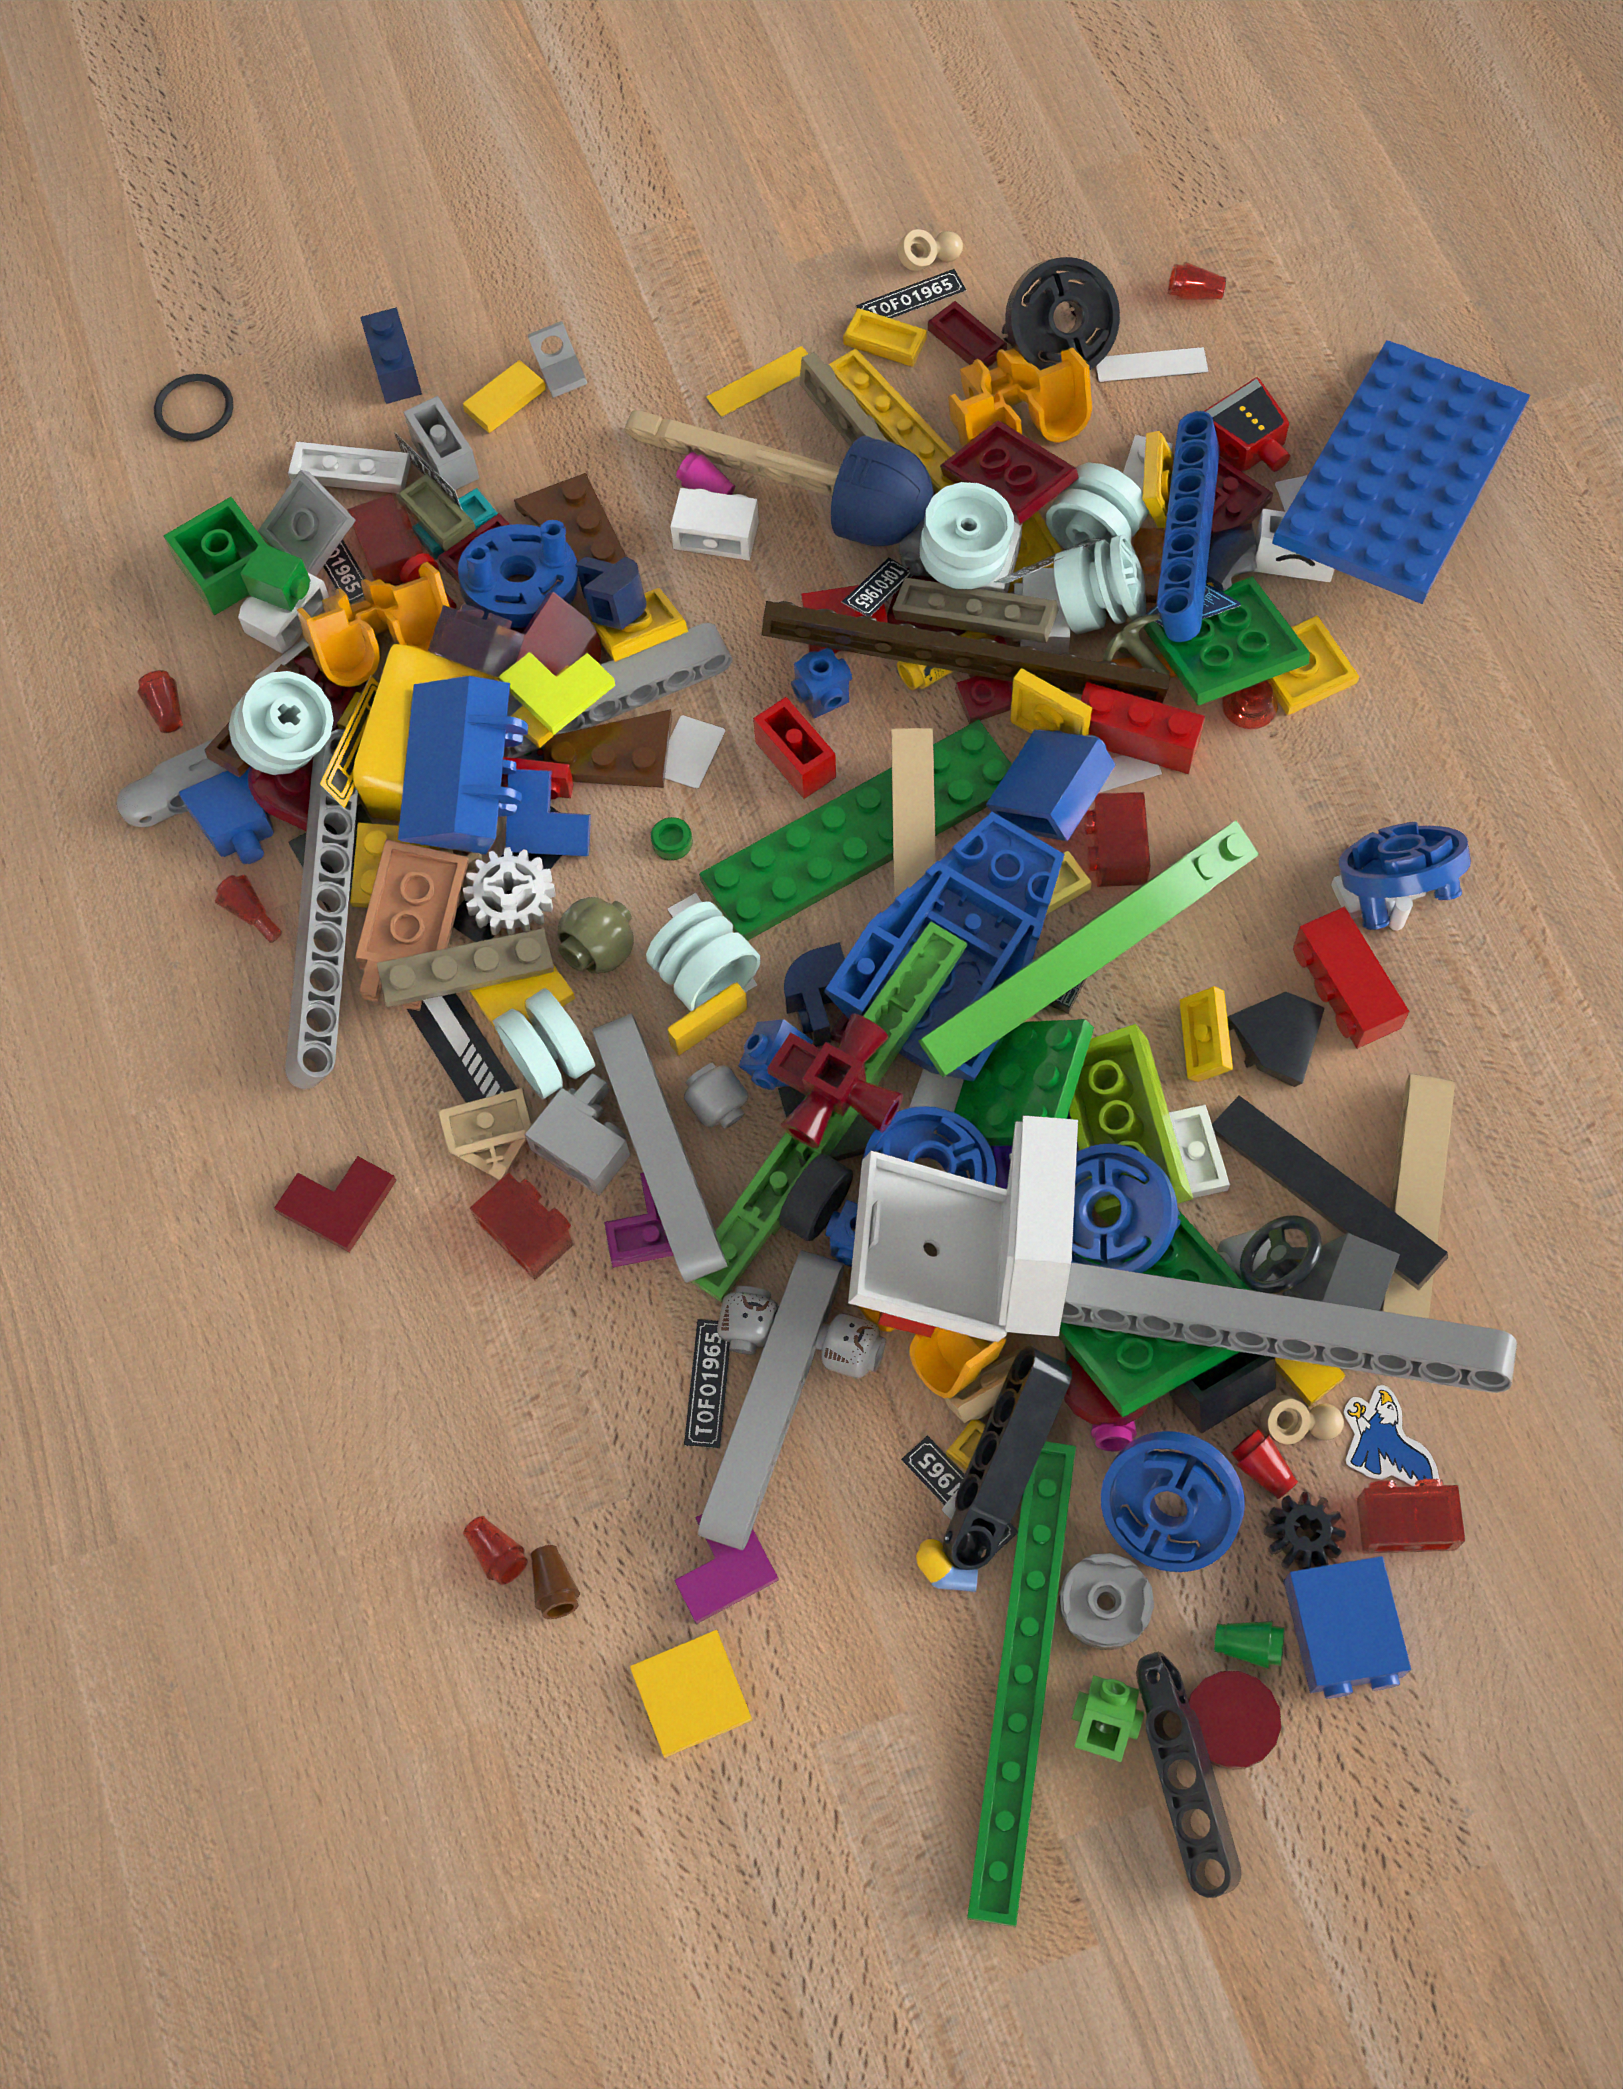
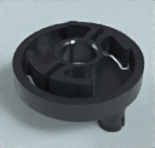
[1001,257,1120,370]

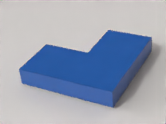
[506,769,591,856]

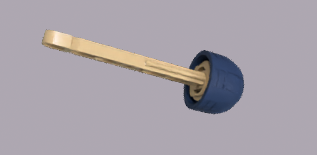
[624,410,933,547]

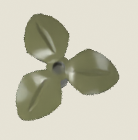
[1103,614,1170,675]

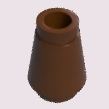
[530,1545,580,1619]

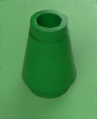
[1214,1621,1285,1669]

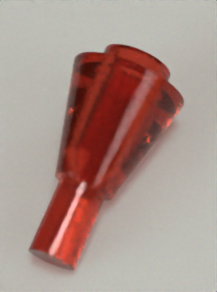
[215,875,282,943]

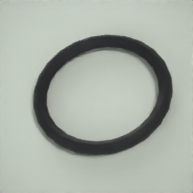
[154,374,234,441]

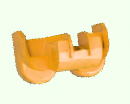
[948,348,1092,448]
[296,562,454,687]
[858,1306,1007,1399]

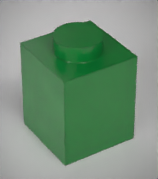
[240,542,311,612]

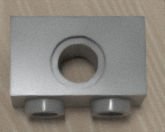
[403,396,479,490]

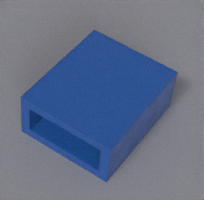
[986,729,1116,841]
[1283,1556,1412,1699]

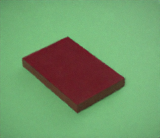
[940,420,1079,525]

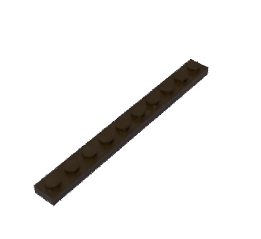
[761,601,1170,704]

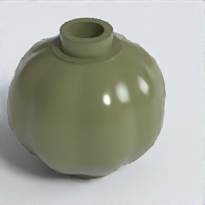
[557,897,634,974]

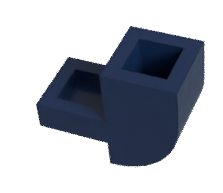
[575,557,646,630]
[784,942,845,1047]

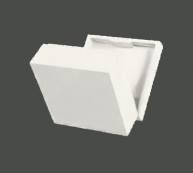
[848,1116,1078,1342]

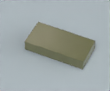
[396,473,476,551]

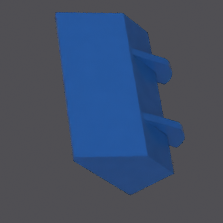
[398,676,528,855]

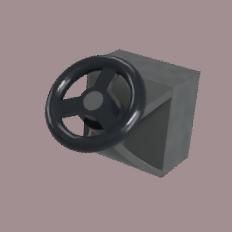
[1240,1215,1400,1311]

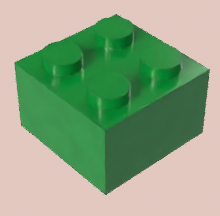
[163,497,267,616]

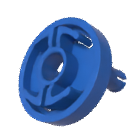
[458,520,578,628]
[1338,822,1471,930]
[861,1106,996,1186]
[1071,1144,1181,1273]
[1101,1431,1245,1572]

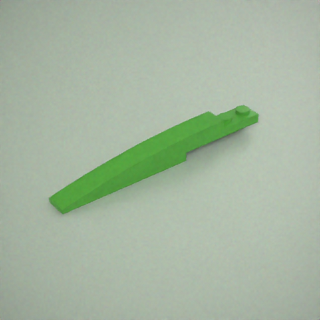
[918,820,1259,1077]
[691,922,967,1303]

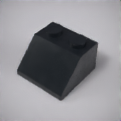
[1169,1352,1276,1434]

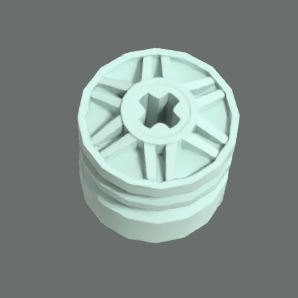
[1054,534,1146,635]
[646,902,760,1011]

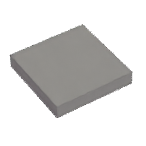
[258,470,356,577]

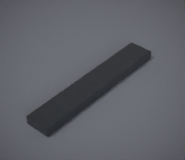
[1212,1095,1448,1291]

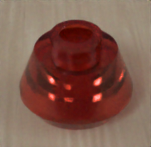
[1222,680,1278,729]

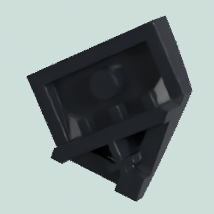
[1206,522,1258,591]
[1227,992,1325,1087]

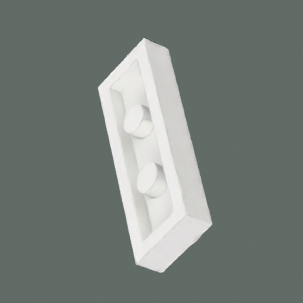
[288,442,411,493]

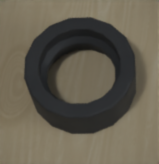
[779,1154,853,1241]

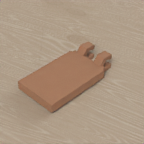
[355,839,469,1011]

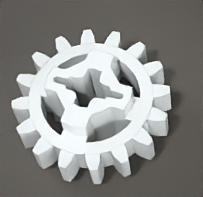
[463,847,555,935]

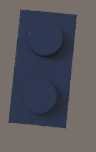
[360,307,422,404]

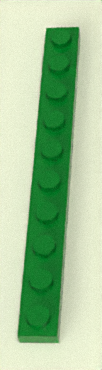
[967,1441,1076,1928]

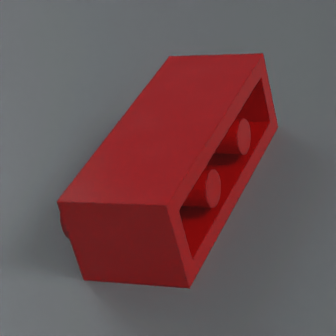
[1080,682,1205,774]
[1293,906,1410,1049]

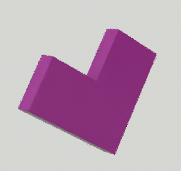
[604,1172,674,1268]
[674,1514,779,1624]

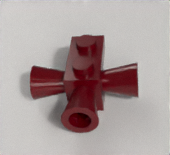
[767,1014,903,1148]

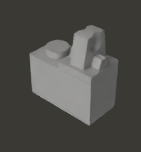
[525,1073,630,1196]

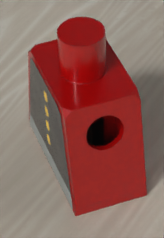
[1204,377,1291,472]

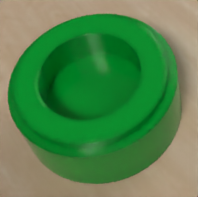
[651,817,693,860]

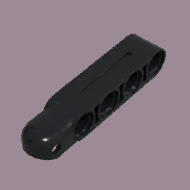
[943,1346,1072,1570]
[1136,1651,1242,1898]

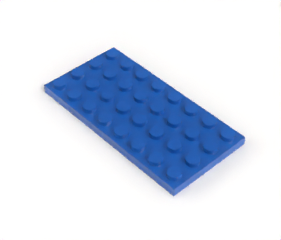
[1272,340,1530,604]

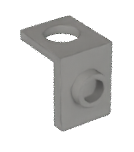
[528,321,587,398]

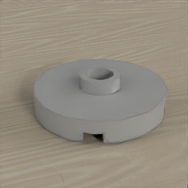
[1059,1553,1154,1650]

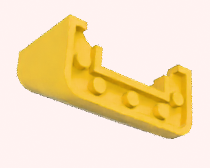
[353,644,500,821]

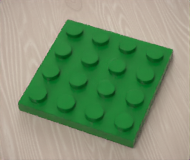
[1058,1209,1251,1417]

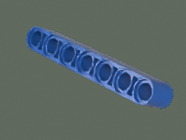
[1157,411,1220,642]

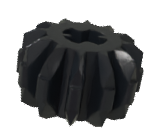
[1264,1492,1346,1570]

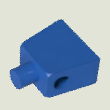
[179,766,274,864]

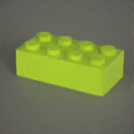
[1069,1024,1193,1226]

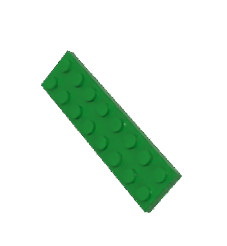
[699,719,1012,941]

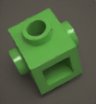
[1071,1675,1144,1762]

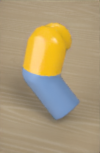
[916,1539,978,1592]

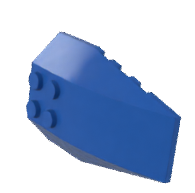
[825,812,1065,1081]

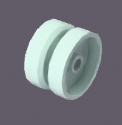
[1046,462,1148,562]
[920,482,1014,589]
[229,671,333,775]
[493,988,595,1100]

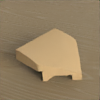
[438,1088,532,1181]

